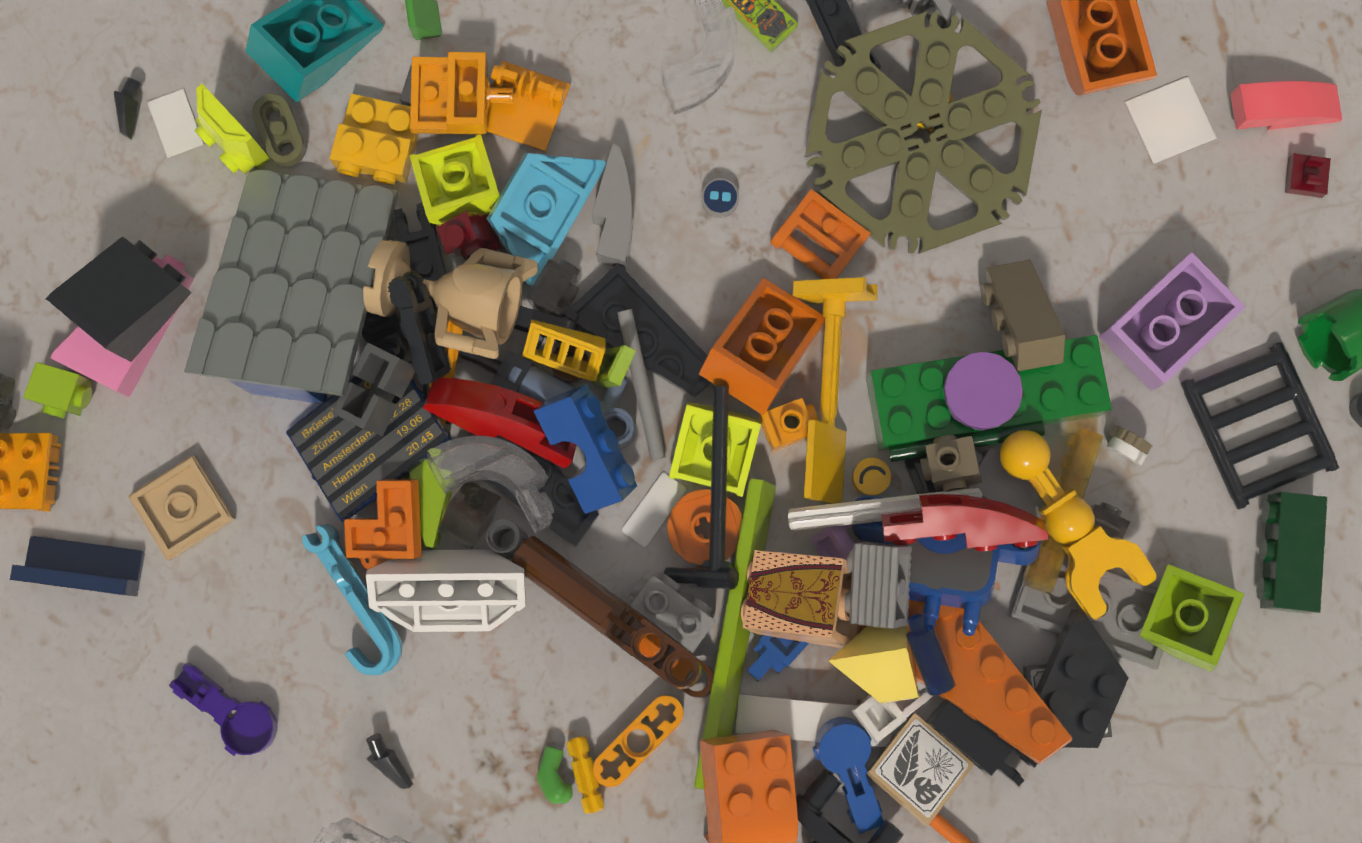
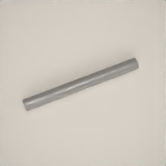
[617,309,666,460]

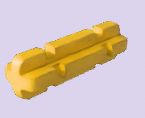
[566,736,604,814]

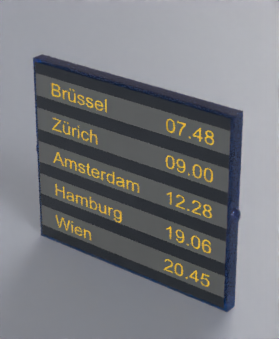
[286,349,452,523]

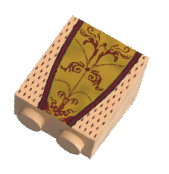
[741,550,860,648]

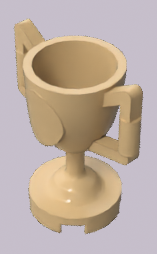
[363,240,538,359]

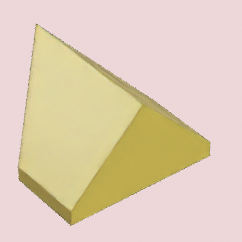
[828,624,919,704]

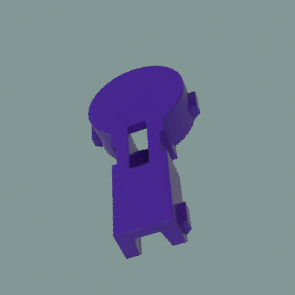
[169,663,278,756]

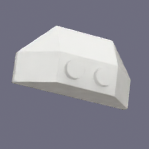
[366,549,526,632]

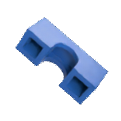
[534,384,637,514]

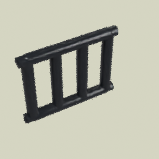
[1180,342,1339,510]

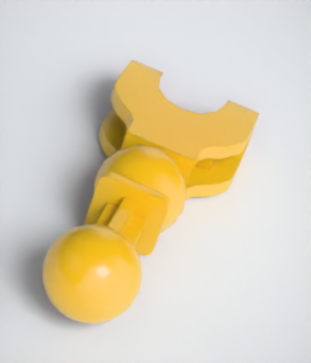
[1000,430,1156,620]

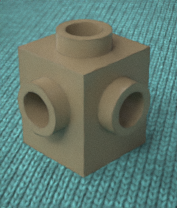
[920,435,982,492]

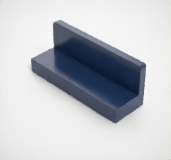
[10,536,145,596]

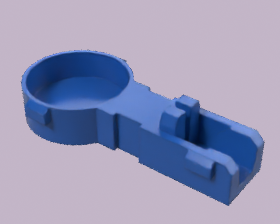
[812,717,884,834]

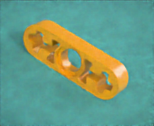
[593,695,683,787]

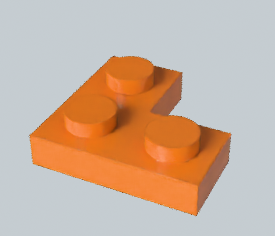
[344,479,422,559]

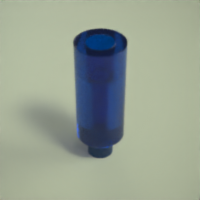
[906,614,956,695]

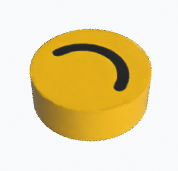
[852,457,891,496]

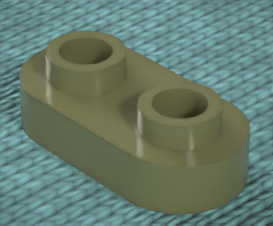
[252,93,306,167]

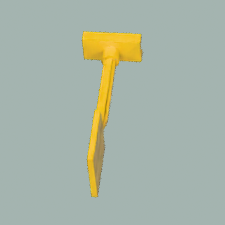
[793,277,878,504]

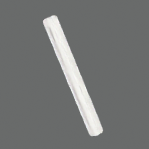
[788,488,982,531]

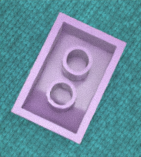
[1098,252,1246,391]

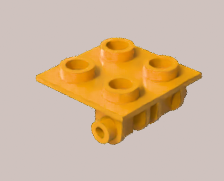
[487,60,571,152]
[0,433,62,512]

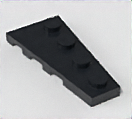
[452,433,599,547]

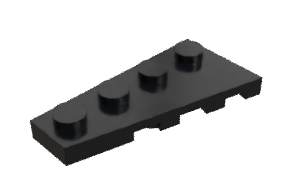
[563,263,711,399]

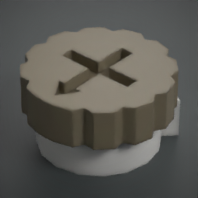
[1107,425,1152,466]

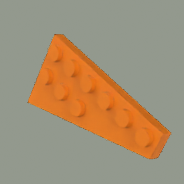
[859,600,1072,765]

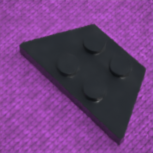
[1035,609,1129,748]

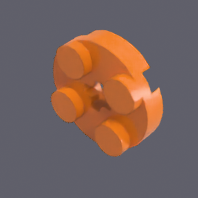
[667,489,743,566]

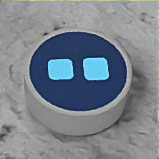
[702,178,739,218]

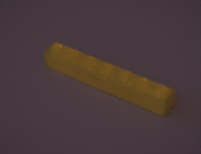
[1024,428,1103,594]

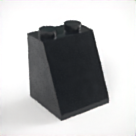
[46,236,192,362]

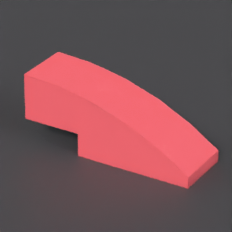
[1230,81,1343,130]

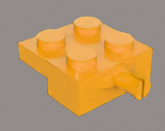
[410,52,513,134]

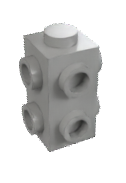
[629,574,716,653]

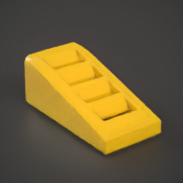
[522,319,606,382]

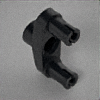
[796,768,904,843]

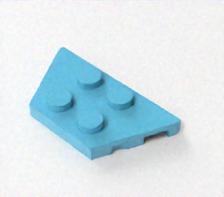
[486,153,606,288]

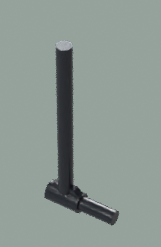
[664,386,739,589]

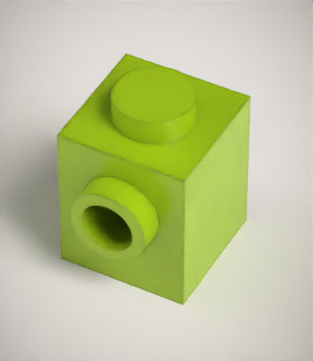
[23,362,92,419]

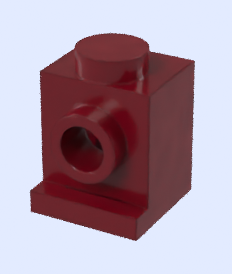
[436,211,502,260]

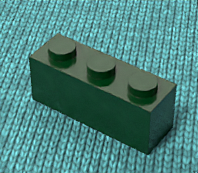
[1256,492,1327,614]

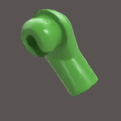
[536,745,573,804]

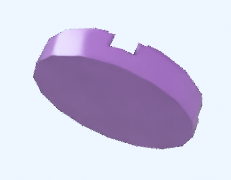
[943,352,1023,430]

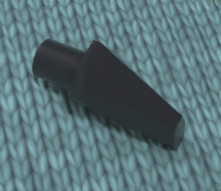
[113,77,142,140]
[366,733,413,789]

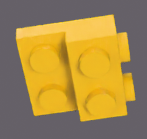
[329,93,420,185]

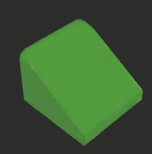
[405,0,442,40]

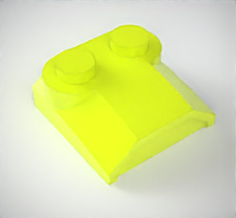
[194,83,271,174]
[409,134,500,226]
[669,402,762,497]

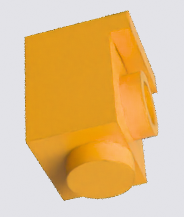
[758,398,819,452]

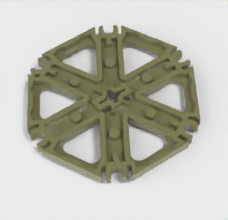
[805,11,1042,254]

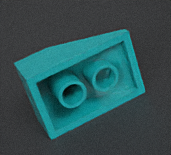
[245,0,384,103]

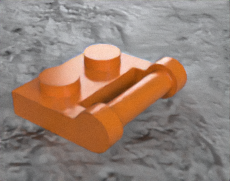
[770,189,871,279]

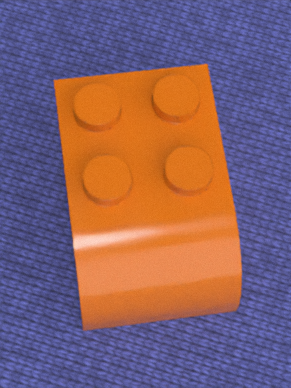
[1046,0,1157,96]
[699,277,825,415]
[699,730,798,843]

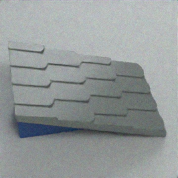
[184,169,399,404]

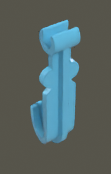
[302,524,402,675]

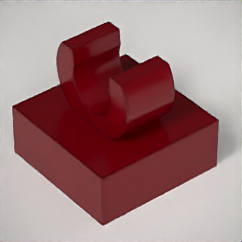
[1285,153,1331,198]

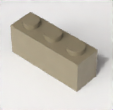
[980,260,1065,372]

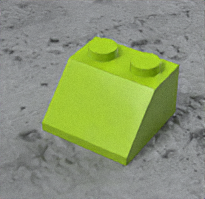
[1139,564,1245,672]

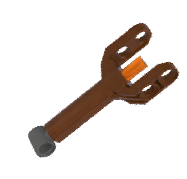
[486,519,714,698]

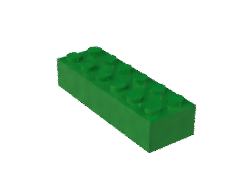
[866,335,1112,451]

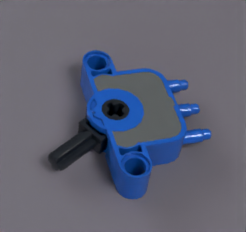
[851,456,1042,636]

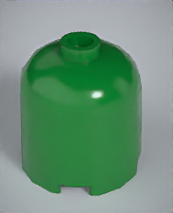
[1297,289,1362,381]

